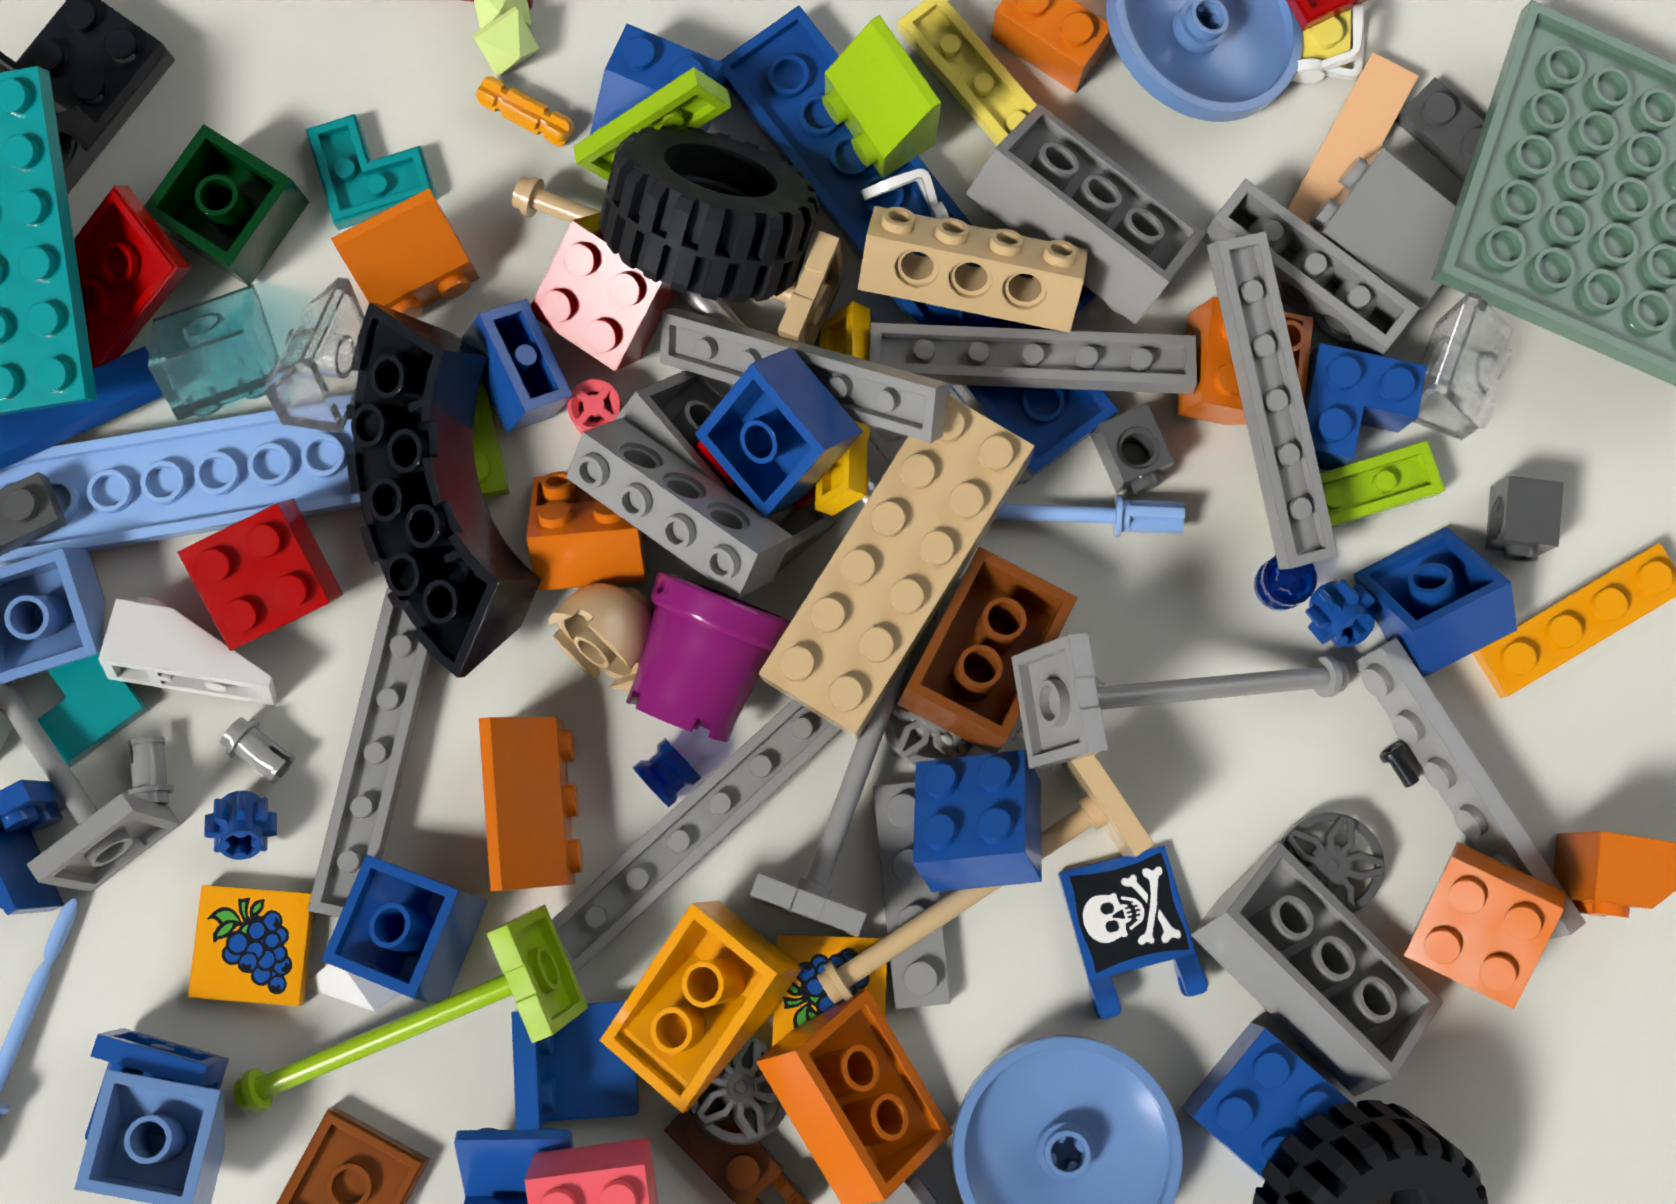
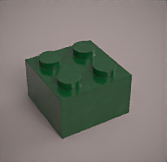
[144,124,309,287]

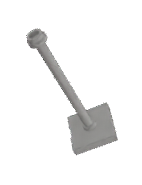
[750,611,938,937]
[1011,633,1349,769]
[0,682,180,892]

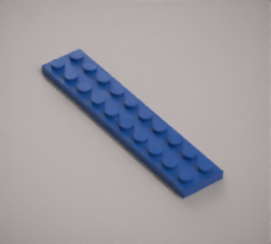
[719,5,1119,478]

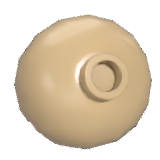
[548,583,653,691]

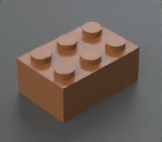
[897,547,1078,753]

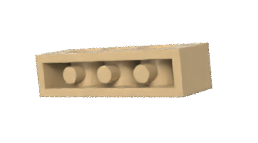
[857,206,1088,333]

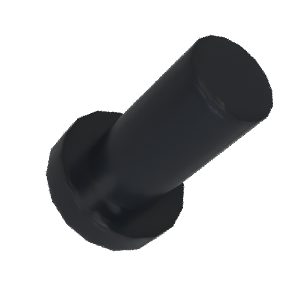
[1379,743,1419,788]

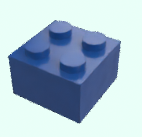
[695,347,863,518]
[913,749,1042,892]
[1181,1022,1354,1182]

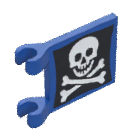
[1058,845,1208,1019]

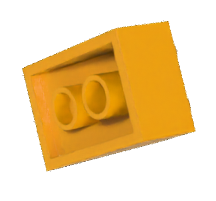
[599,900,802,1113]

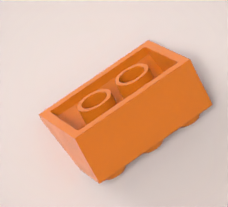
[479,717,584,892]
[756,989,953,1204]

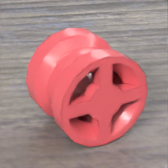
[567,379,624,435]

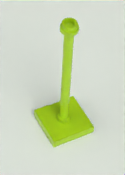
[234,904,588,1112]

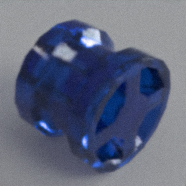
[1254,555,1317,611]
[632,738,702,808]

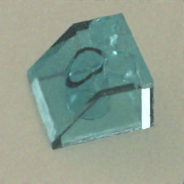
[148,284,281,421]

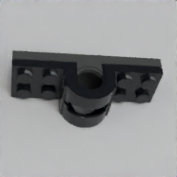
[0,0,175,195]

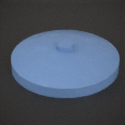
[1105,0,1303,122]
[952,1035,1183,1204]

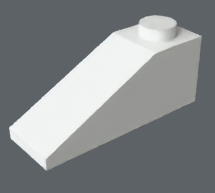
[98,597,277,706]

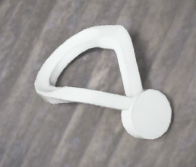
[1292,3,1365,84]
[860,168,949,219]

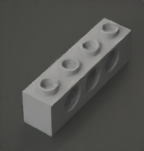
[1201,178,1420,356]
[566,418,793,600]

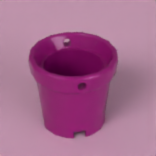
[626,571,791,742]

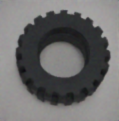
[599,126,819,303]
[1252,1100,1488,1204]

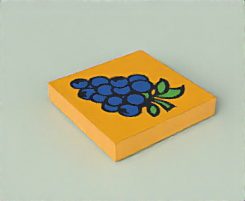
[188,885,315,1006]
[772,934,887,1047]

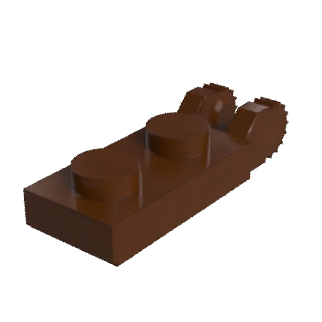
[664,1089,812,1204]

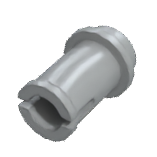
[220,717,296,784]
[127,736,174,805]

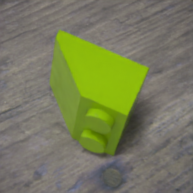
[822,15,941,178]

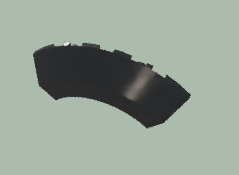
[346,302,541,678]

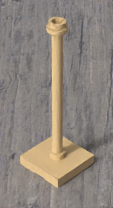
[512,177,845,346]
[817,755,1155,1004]

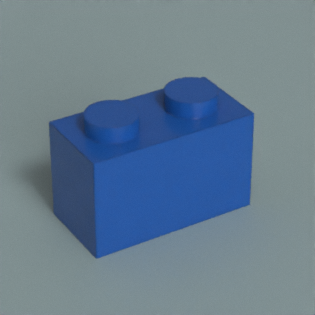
[461,298,573,434]

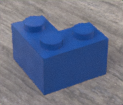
[1304,343,1427,470]

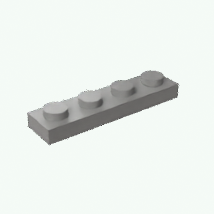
[872,782,951,1009]

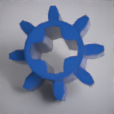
[1305,579,1377,648]
[204,790,277,860]

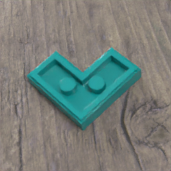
[305,114,438,230]
[37,644,149,768]

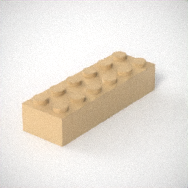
[758,394,1034,740]

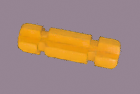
[476,76,575,147]

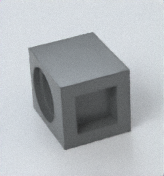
[1091,403,1174,495]
[1485,476,1564,562]

